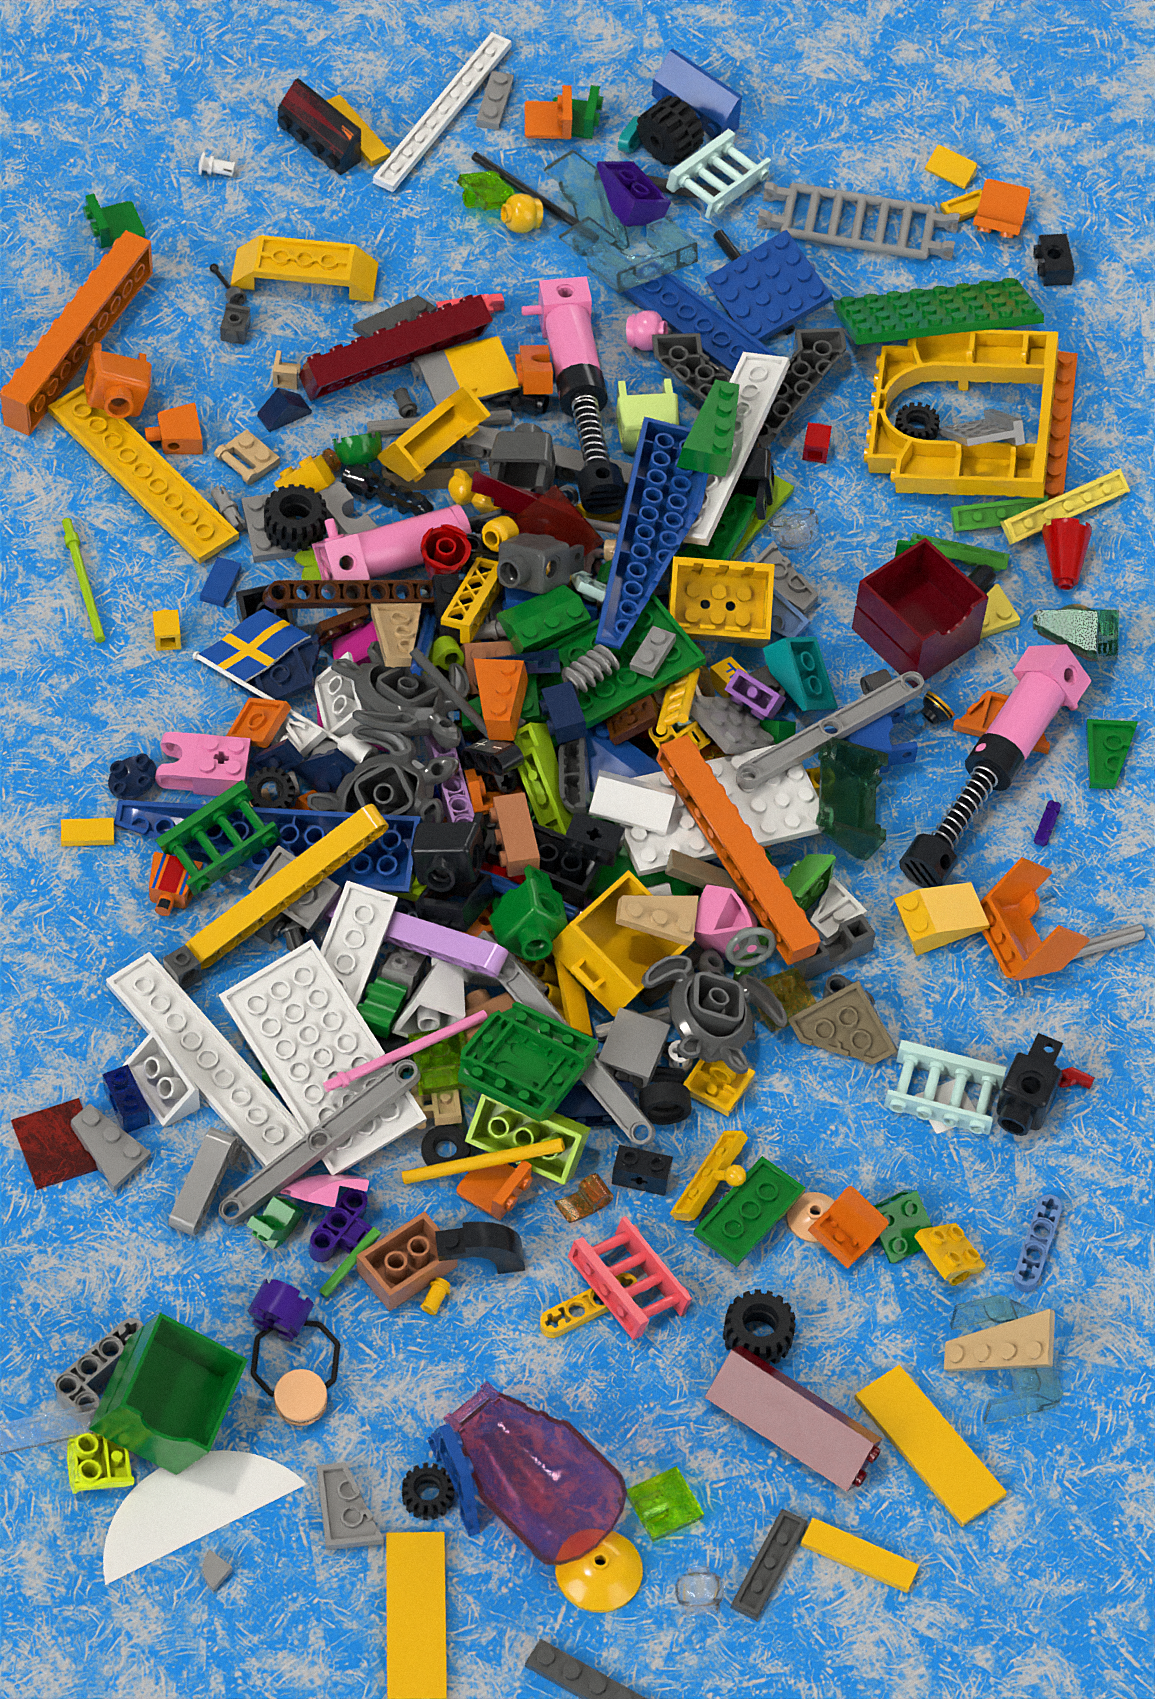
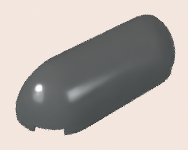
[558,737,590,817]

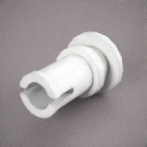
[198,152,235,177]

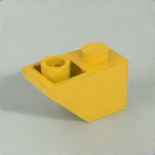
[274,454,336,493]

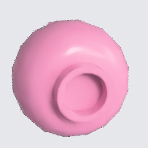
[626,310,668,351]

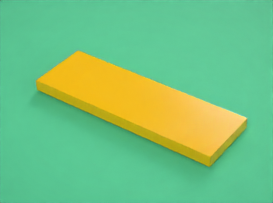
[854,1365,1007,1527]
[386,1532,447,1699]

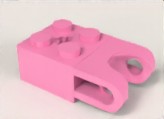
[155,732,251,796]

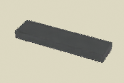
[731,1509,808,1621]

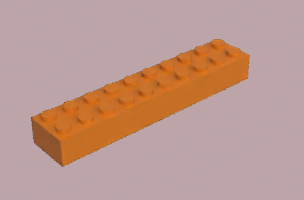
[0,231,153,436]

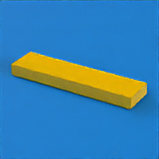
[326,94,391,167]
[800,1518,919,1593]

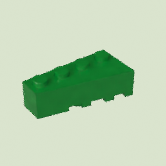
[676,380,740,477]

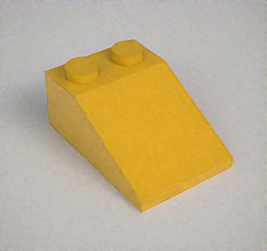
[894,882,990,956]

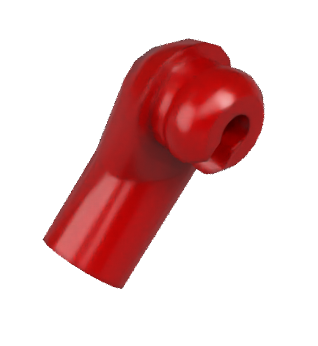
[1059,1067,1095,1089]

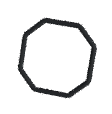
[250,1320,340,1397]

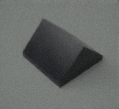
[236,584,295,626]

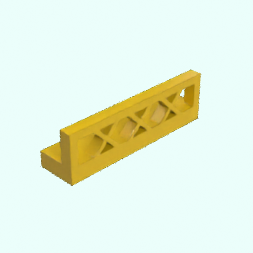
[441,557,504,644]

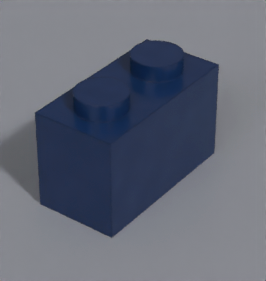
[539,681,588,744]

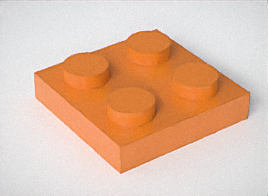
[226,697,292,748]

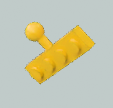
[670,1131,748,1221]

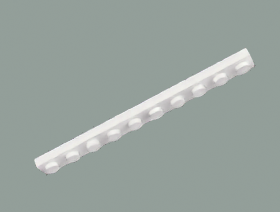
[373,32,511,192]

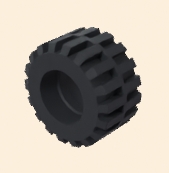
[264,484,327,552]
[723,1289,796,1364]

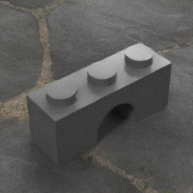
[793,914,876,981]

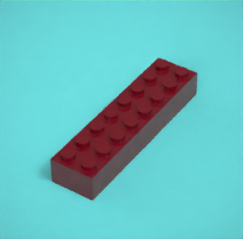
[298,295,493,401]

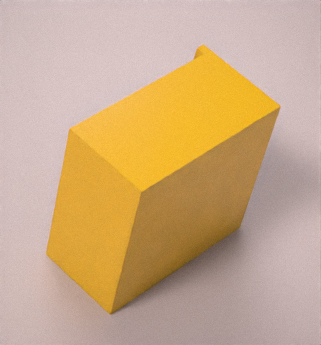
[551,870,696,1017]

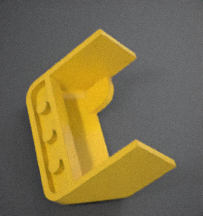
[377,384,491,483]

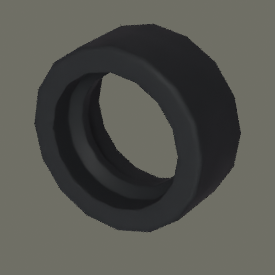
[639,1082,692,1125]

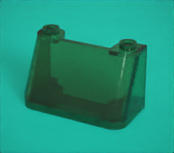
[1033,609,1119,662]
[816,737,888,861]

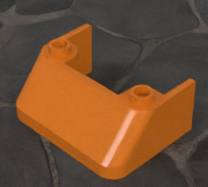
[980,857,1090,981]

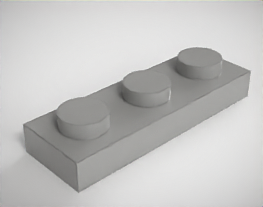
[476,71,514,131]

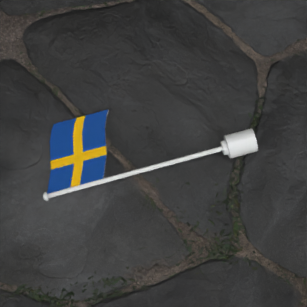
[193,609,378,764]

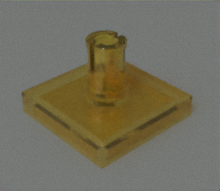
[757,967,817,1033]

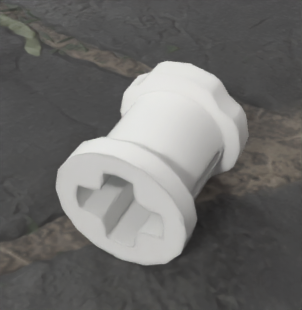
[668,1040,693,1073]

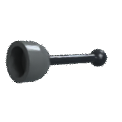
[209,263,247,305]

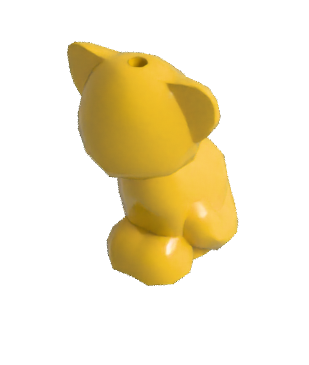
[448,468,501,514]

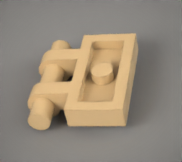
[410,1076,462,1129]

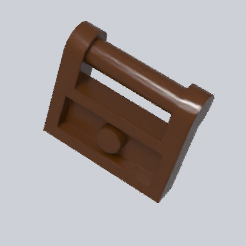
[314,605,369,647]

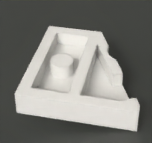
[271,717,328,757]
[810,877,867,941]

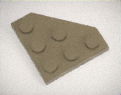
[788,980,898,1064]

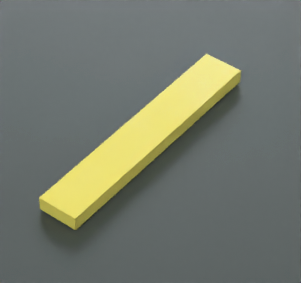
[1000,468,1130,545]

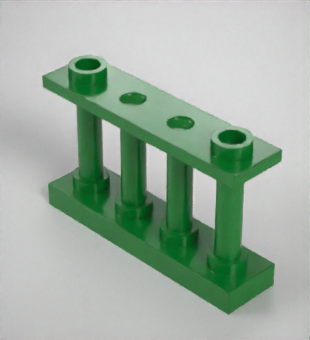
[155,780,282,896]

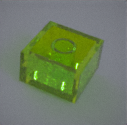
[408,1029,470,1096]

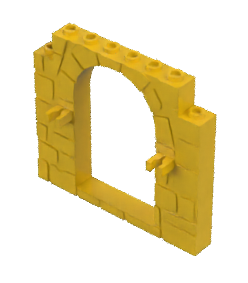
[864,330,1059,498]

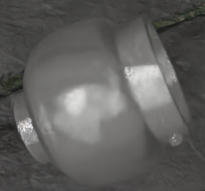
[675,1566,725,1616]

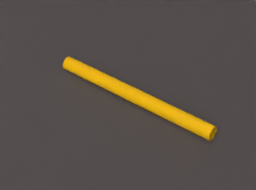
[402,1138,565,1185]

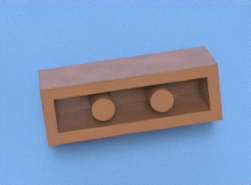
[489,792,540,877]

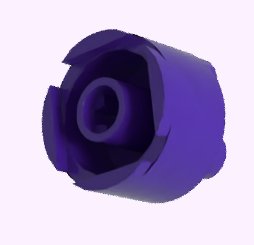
[248,1279,314,1342]

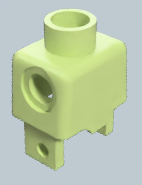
[616,378,679,452]

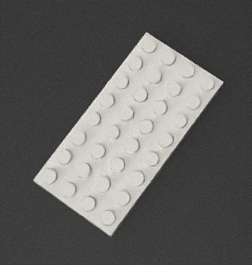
[614,745,832,877]
[219,940,427,1175]

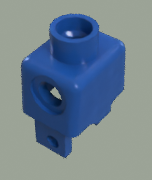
[823,704,918,776]

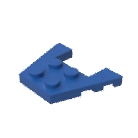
[427,1423,480,1536]

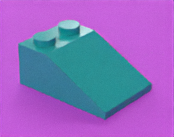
[763,637,838,712]

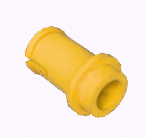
[420,1277,451,1315]

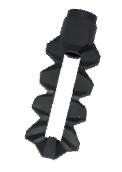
[480,386,549,416]
[341,463,434,516]

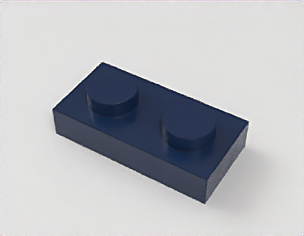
[249,738,304,771]

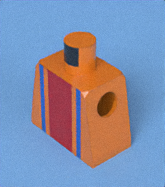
[149,852,203,916]

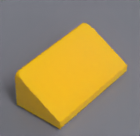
[924,145,978,189]

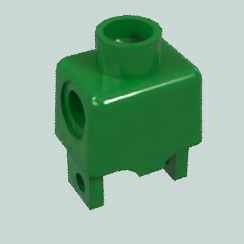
[489,865,568,961]

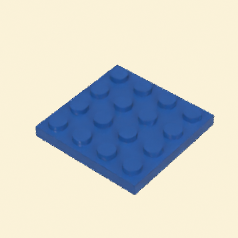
[705,229,834,343]

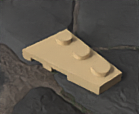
[615,895,698,946]

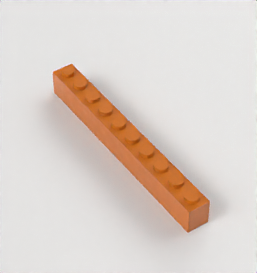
[656,735,821,965]

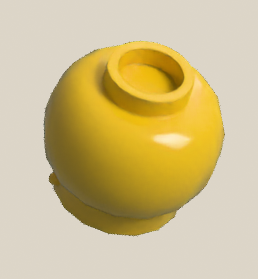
[501,193,543,233]

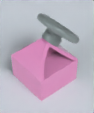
[694,884,777,967]

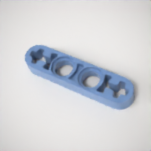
[1013,1194,1062,1292]

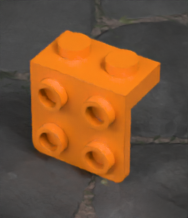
[973,179,1030,239]
[456,1152,533,1221]
[808,1186,889,1269]

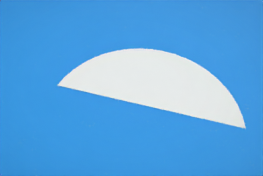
[103,1450,307,1585]

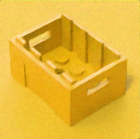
[667,556,775,648]

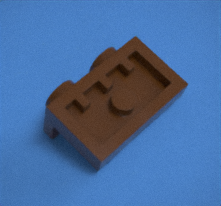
[606,695,661,746]

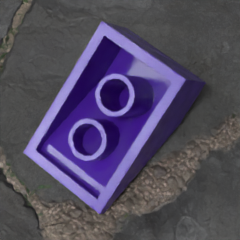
[596,161,671,227]

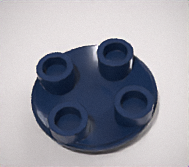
[108,753,157,800]

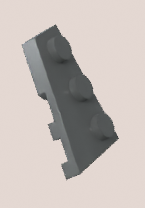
[353,295,436,338]

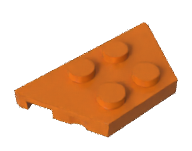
[952,690,1050,754]

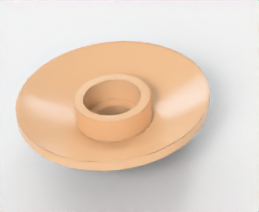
[786,1192,835,1243]

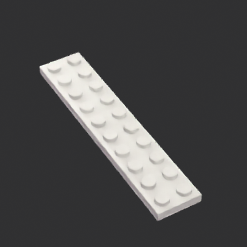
[683,352,790,546]
[106,952,305,1168]

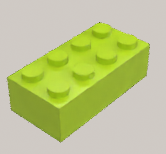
[465,1094,591,1185]

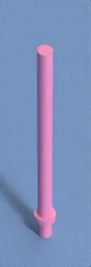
[323,1010,488,1092]

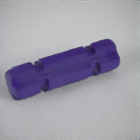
[1034,800,1061,846]

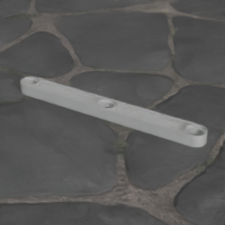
[736,671,924,789]
[496,958,656,1146]
[219,1059,420,1225]

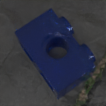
[102,1065,150,1133]

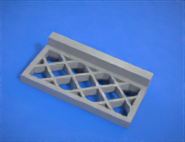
[939,409,1025,446]

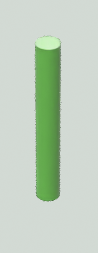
[319,1226,382,1298]

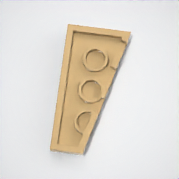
[370,603,422,668]
[944,1309,1055,1372]

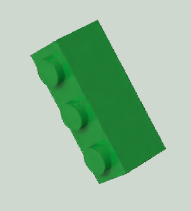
[496,584,591,654]

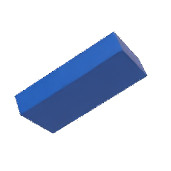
[200,557,242,607]

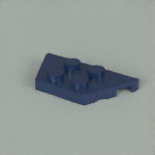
[229,634,321,701]

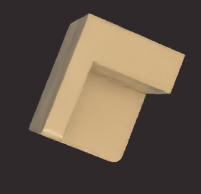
[273,350,301,390]

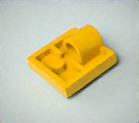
[683,1059,756,1117]
[914,1223,986,1286]

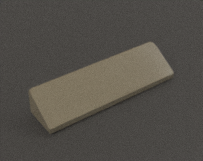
[381,460,481,491]
[665,849,750,907]

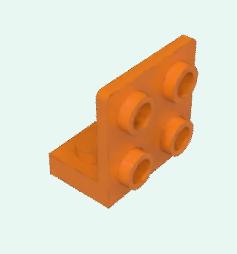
[525,85,572,139]
[464,769,523,815]

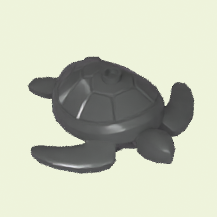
[331,641,470,749]
[307,724,459,823]
[641,948,787,1074]

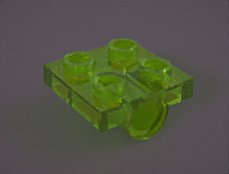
[457,171,516,211]
[625,1466,704,1542]

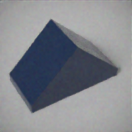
[257,388,312,432]

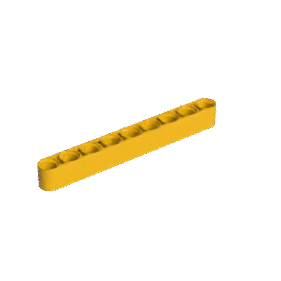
[185,804,389,970]

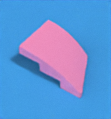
[279,1174,369,1207]

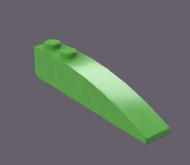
[733,854,836,981]

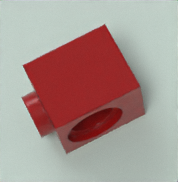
[802,422,832,464]

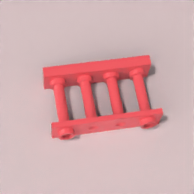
[567,1216,692,1340]

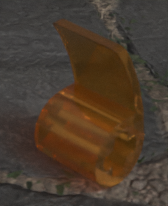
[555,1173,614,1223]

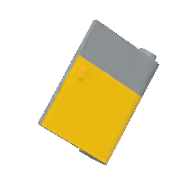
[411,336,521,406]

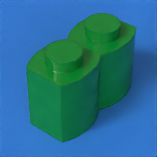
[356,976,408,1039]

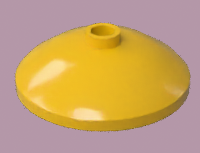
[555,1529,643,1613]

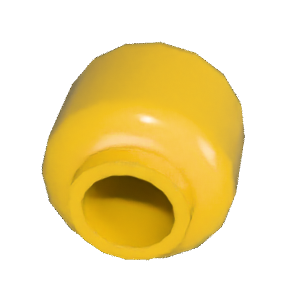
[482,516,519,552]

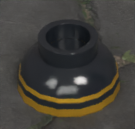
[920,691,955,725]

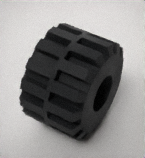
[637,95,704,166]

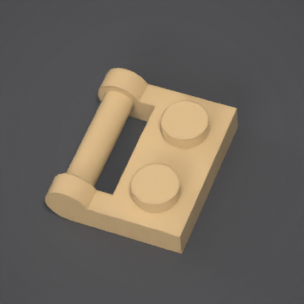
[214,429,280,485]

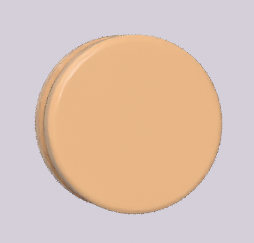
[274,1369,328,1426]

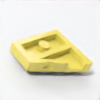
[980,584,1021,639]

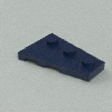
[482,649,561,674]

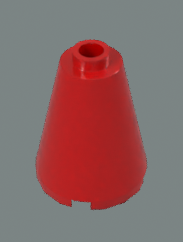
[1042,517,1092,590]
[420,524,471,580]

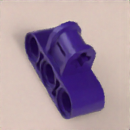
[309,1188,376,1263]

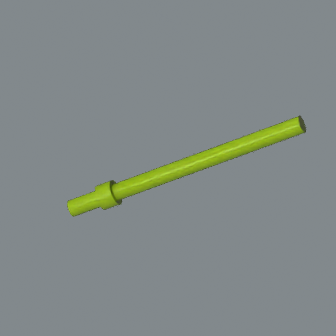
[62,518,105,643]

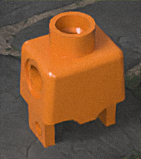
[84,342,152,419]

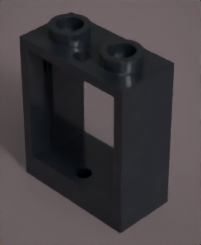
[415,873,495,932]

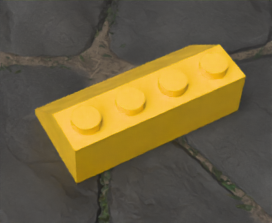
[518,952,593,1037]

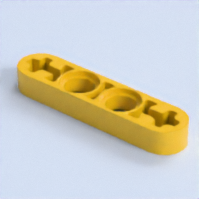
[540,1273,638,1338]

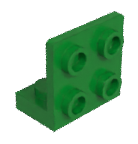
[873,1190,933,1263]

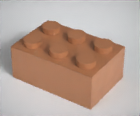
[356,1211,458,1311]

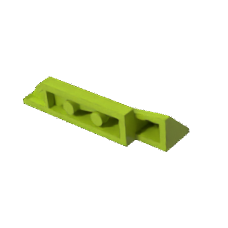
[514,723,573,835]

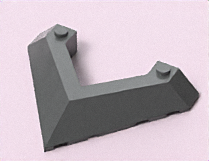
[652,328,846,448]

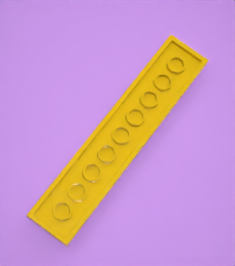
[48,384,239,564]

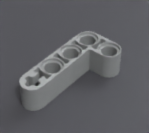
[168,1127,242,1236]
[55,1318,144,1427]

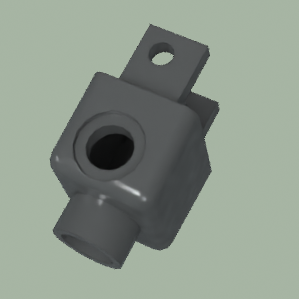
[488,423,556,502]
[497,533,584,594]

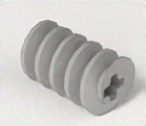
[561,644,620,697]

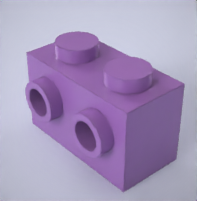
[724,668,786,720]

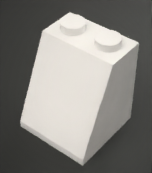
[391,960,465,1048]

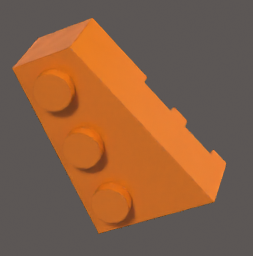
[473,658,529,741]

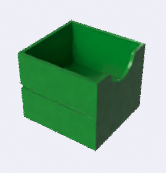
[88,1312,248,1475]

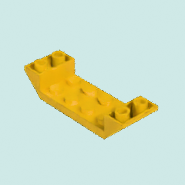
[230,235,379,302]

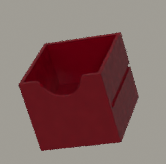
[852,538,989,688]

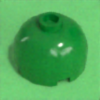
[332,431,382,468]

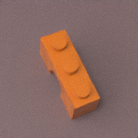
[515,345,553,394]

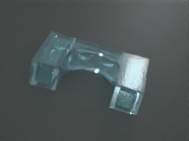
[586,217,698,293]

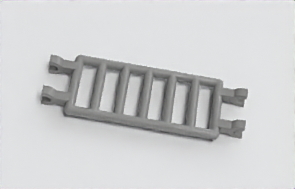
[757,181,960,261]

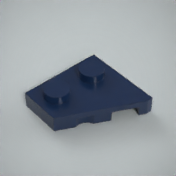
[290,748,358,793]

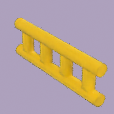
[656,668,700,735]

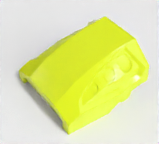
[67,1432,134,1494]

